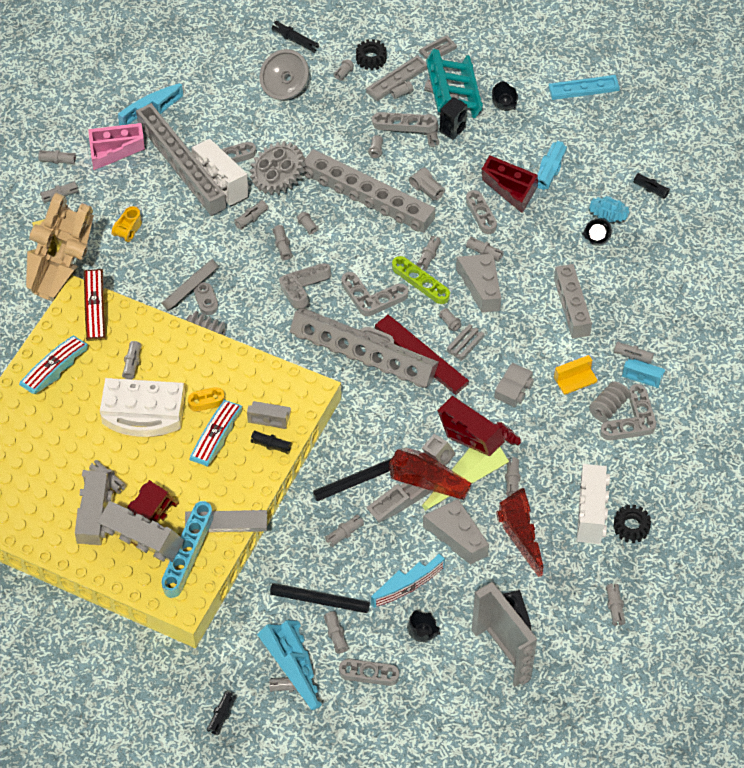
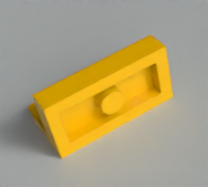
[554,355,598,395]

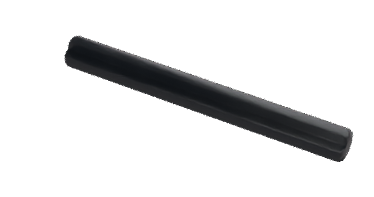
[313,455,404,501]
[270,583,370,613]

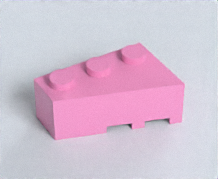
[88,123,145,170]

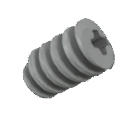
[186,311,225,336]
[589,381,631,423]

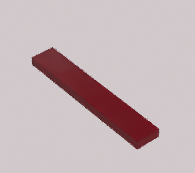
[375,314,469,395]

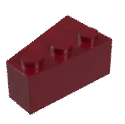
[481,155,538,213]
[437,396,505,456]
[127,480,179,546]

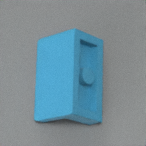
[622,358,665,388]

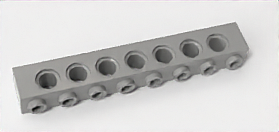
[136,103,226,216]
[302,149,435,233]
[290,308,438,387]

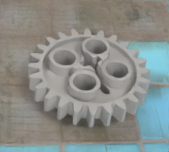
[249,141,306,195]

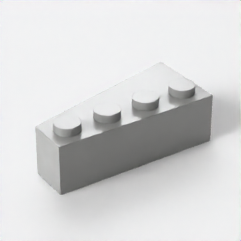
[98,501,184,562]

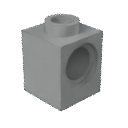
[422,434,456,468]

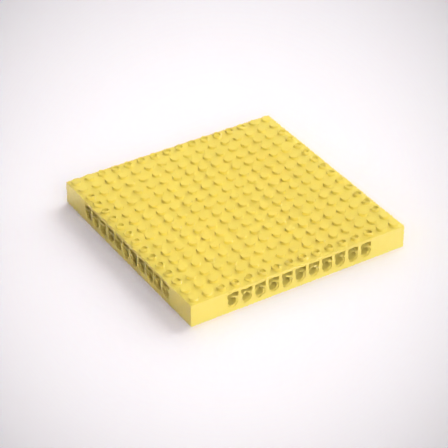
[0,275,341,649]

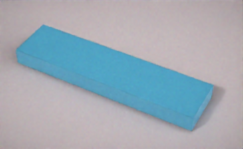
[548,75,620,100]

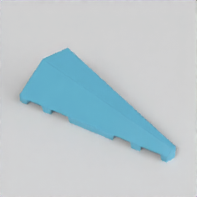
[257,620,322,710]

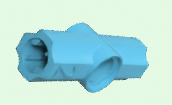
[537,141,567,190]

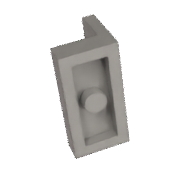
[247,401,291,429]

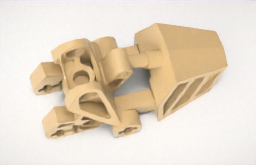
[26,193,94,302]

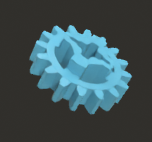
[589,196,629,222]

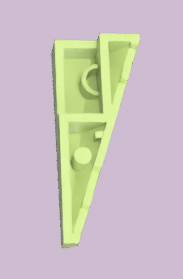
[422,447,509,511]

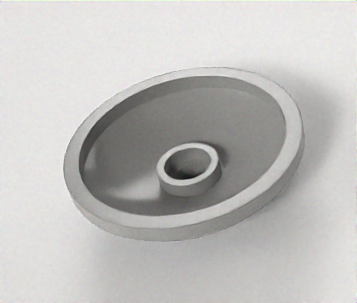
[259,49,309,100]

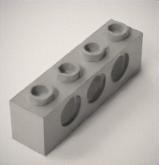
[554,264,592,339]

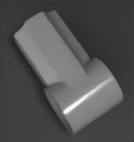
[409,167,445,201]

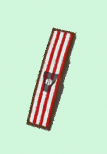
[84,269,106,341]

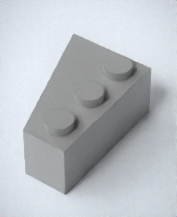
[456,254,501,312]
[75,470,114,545]
[423,499,489,565]

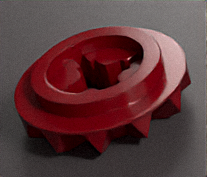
[495,422,521,446]

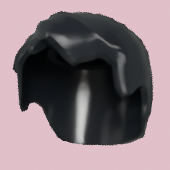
[492,81,518,110]
[582,218,613,245]
[407,610,440,643]

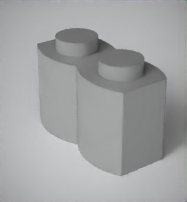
[494,363,534,407]

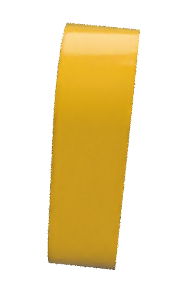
[188,387,225,412]

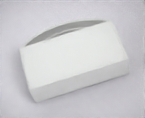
[100,378,185,437]

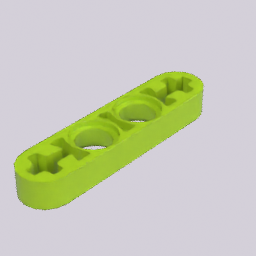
[392,256,450,304]

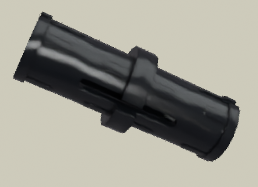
[633,173,670,199]
[250,430,292,454]
[206,691,237,735]

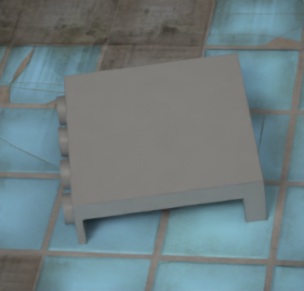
[471,582,537,687]

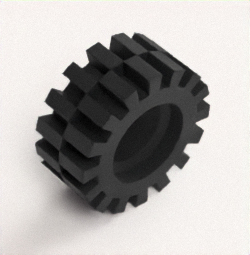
[356,39,387,71]
[614,505,651,543]

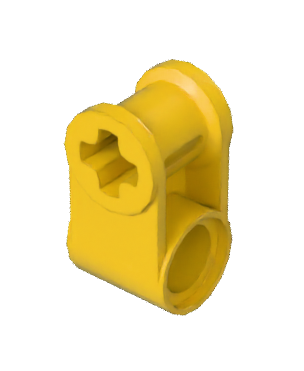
[111,206,142,242]

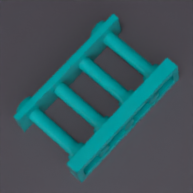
[426,49,483,118]

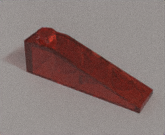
[389,448,472,500]
[496,488,544,577]

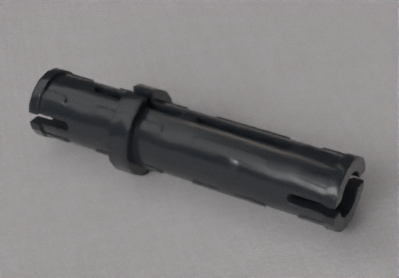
[272,20,319,53]

